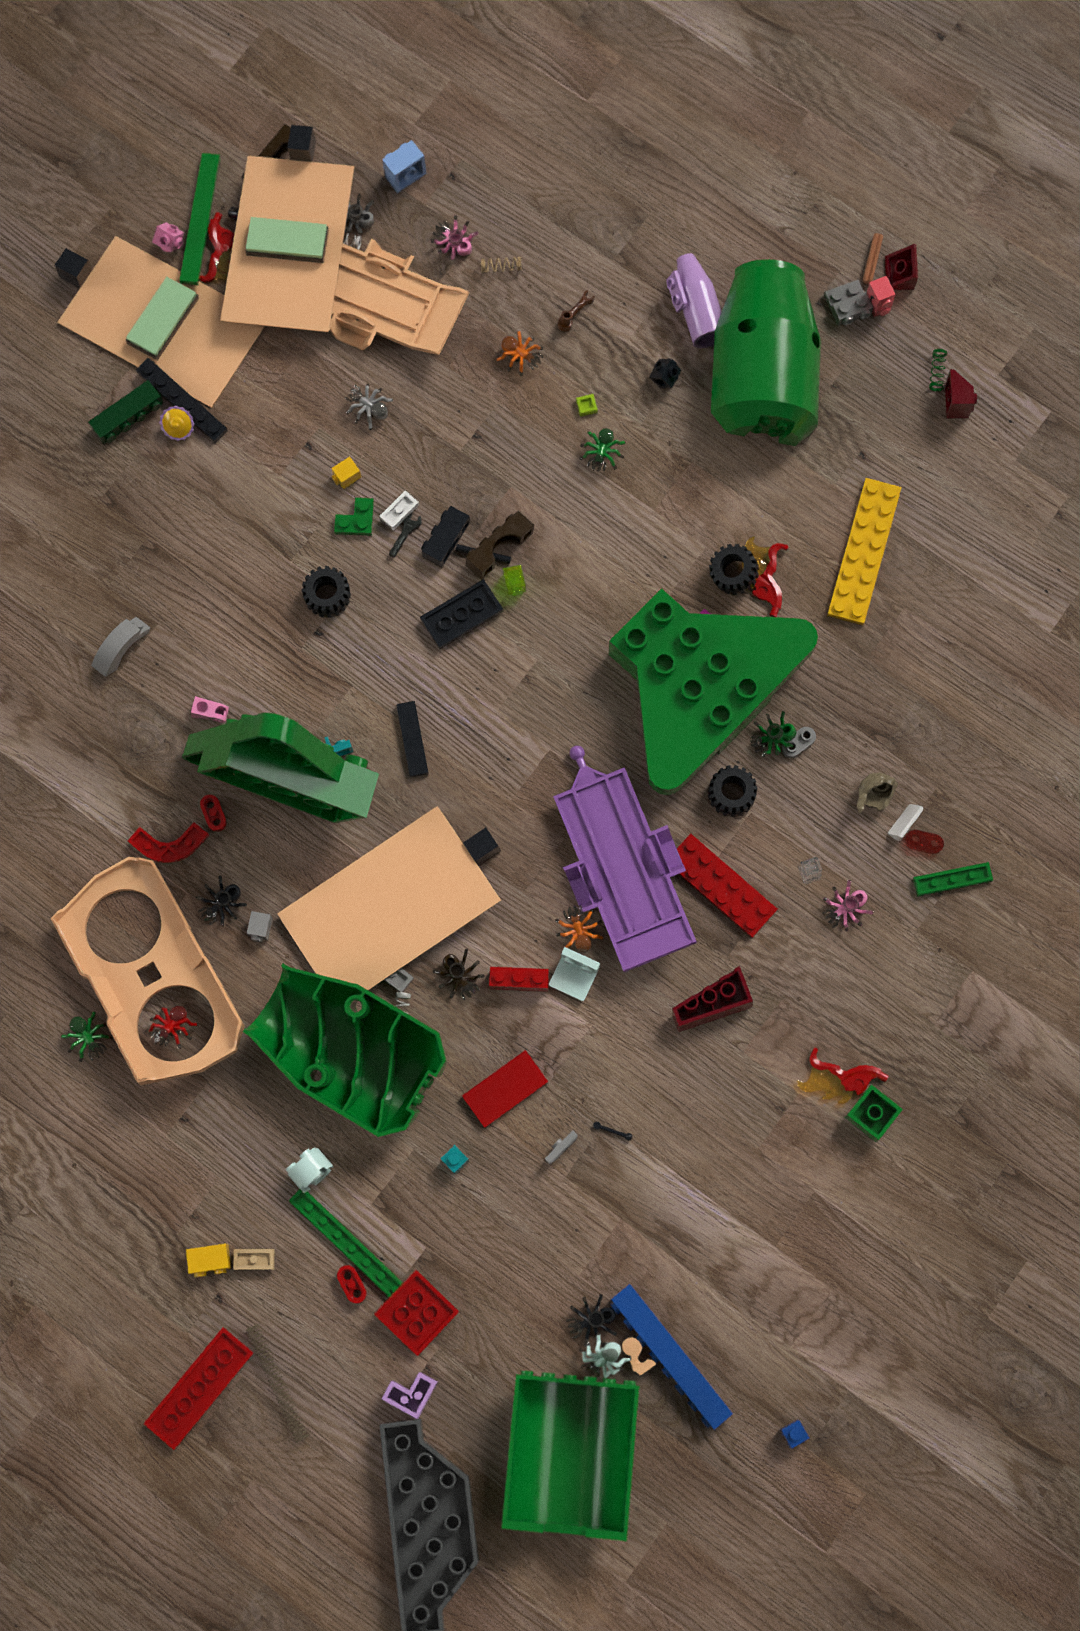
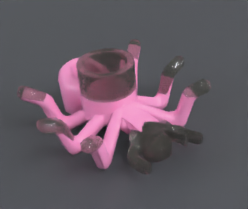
[430,215,478,260]
[822,880,873,931]

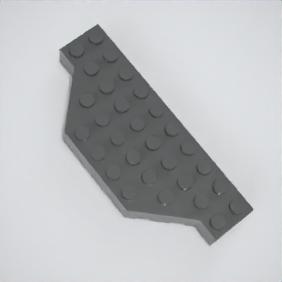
[380,1419,479,1631]

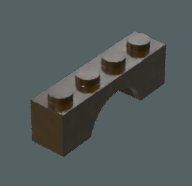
[465,510,535,580]

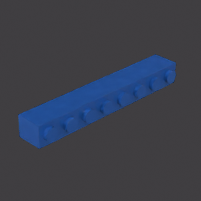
[610,1284,733,1430]

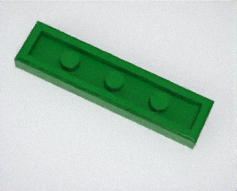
[913,862,993,897]

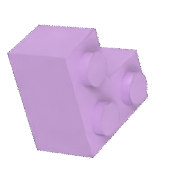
[382,1372,438,1419]

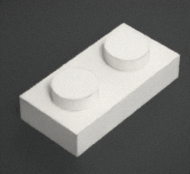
[380,491,419,530]

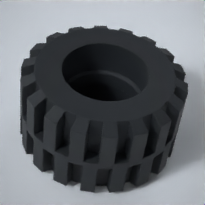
[709,544,759,595]
[302,566,351,618]
[708,765,757,817]

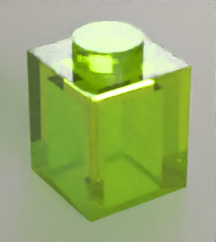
[503,565,526,596]

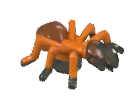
[496,331,544,377]
[555,905,604,952]

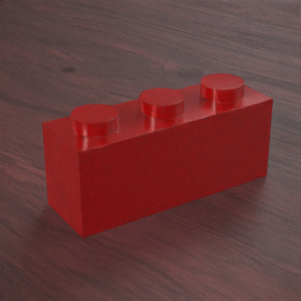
[489,967,549,992]

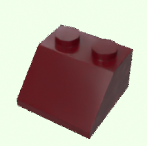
[944,369,977,419]

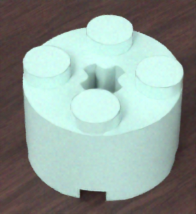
[286,1147,334,1193]

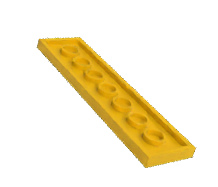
[827,478,902,625]

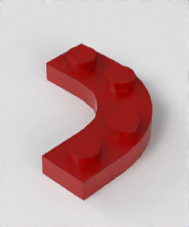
[127,822,209,863]

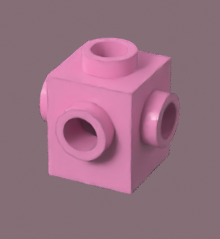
[152,222,184,252]

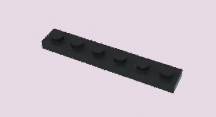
[136,357,228,443]

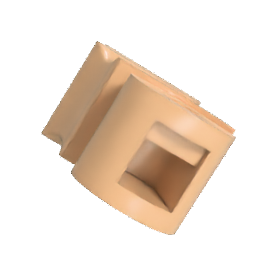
[622,1338,656,1376]

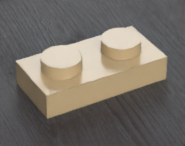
[233,1249,275,1270]

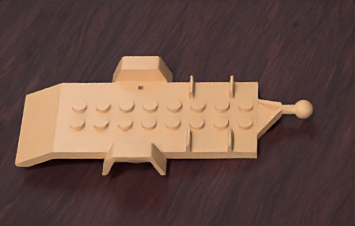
[329,239,469,355]

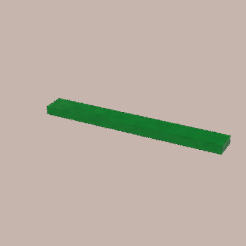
[179,153,221,285]
[289,1189,403,1297]

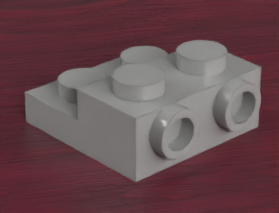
[824,280,873,326]

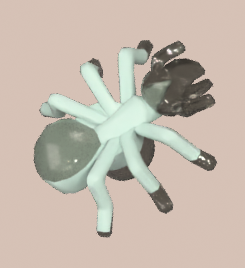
[579,1333,632,1378]

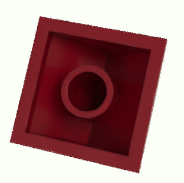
[885,244,918,290]

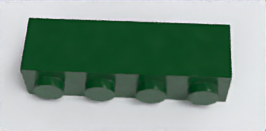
[88,380,163,445]

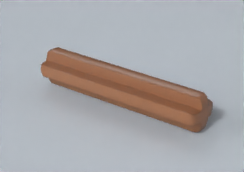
[862,233,883,284]

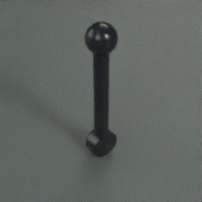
[593,1121,633,1141]

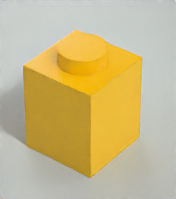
[331,456,362,489]

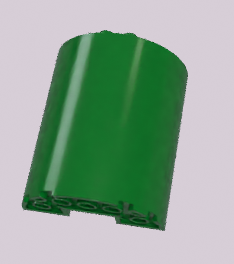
[502,1370,639,1541]

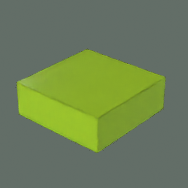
[576,394,598,417]

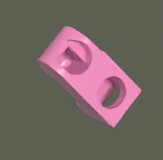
[191,697,229,723]

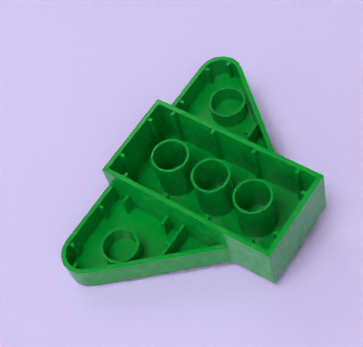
[608,588,818,795]
[182,713,379,823]

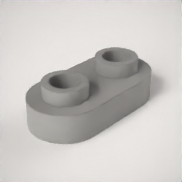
[781,727,816,758]

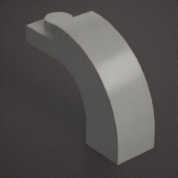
[91,617,150,677]

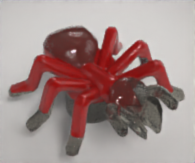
[145,1006,198,1049]

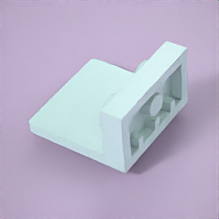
[549,947,600,1001]

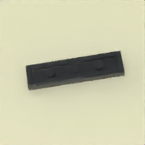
[396,701,429,778]

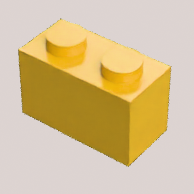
[186,1243,231,1278]

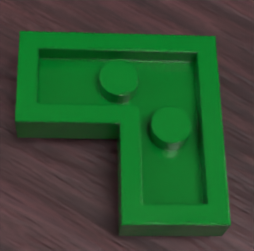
[334,498,374,536]

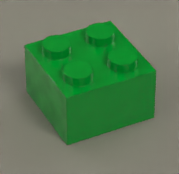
[845,1084,903,1142]

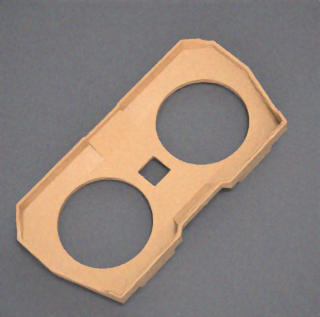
[50,857,245,1086]

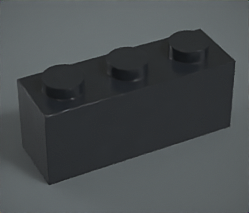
[421,505,471,568]

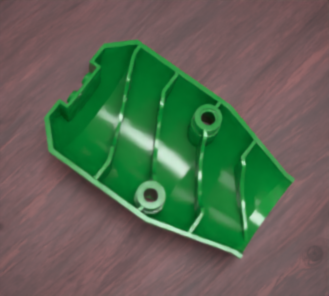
[711,259,821,446]
[243,963,447,1137]

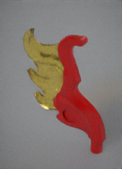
[199,212,235,282]
[742,536,788,617]
[797,1048,889,1104]

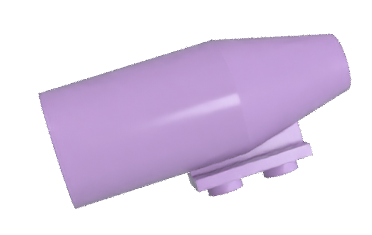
[666,253,722,348]

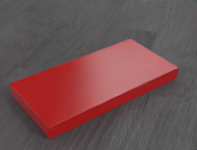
[462,1050,549,1128]

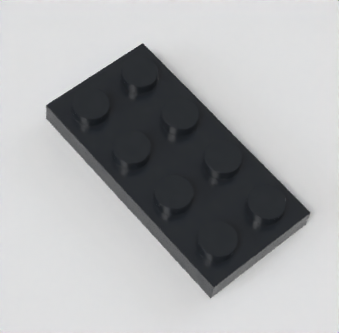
[420,579,504,649]

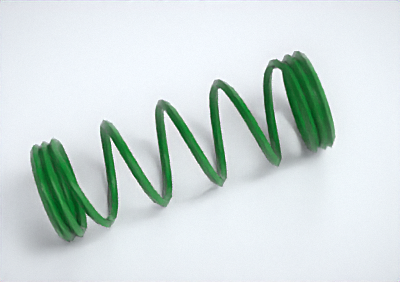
[929,349,947,391]

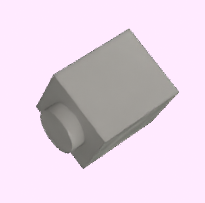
[247,911,273,942]

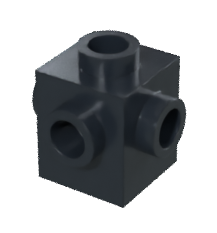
[649,358,682,388]

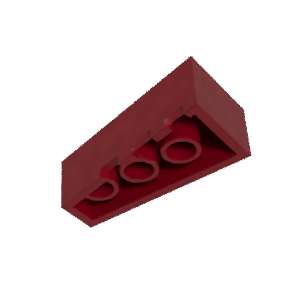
[672,966,753,1032]

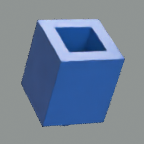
[780,1419,809,1448]

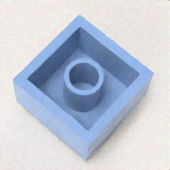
[382,140,426,193]

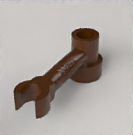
[557,290,595,332]

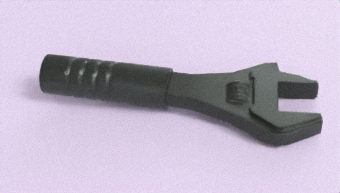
[389,513,422,558]

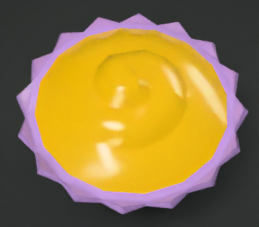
[159,406,194,441]

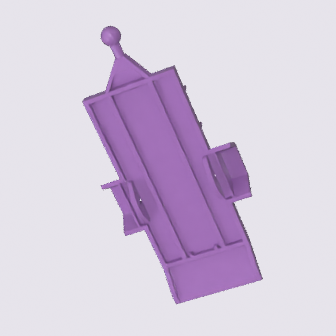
[553,746,697,972]

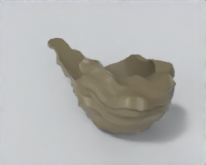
[856,772,898,814]

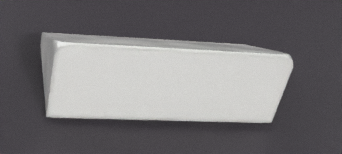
[888,804,923,842]

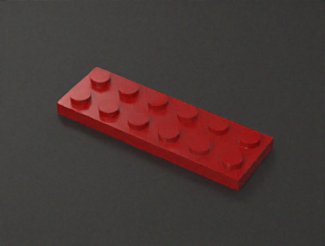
[677,833,778,938]
[143,1327,254,1450]

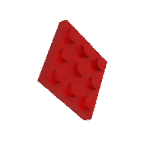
[373,1269,459,1356]

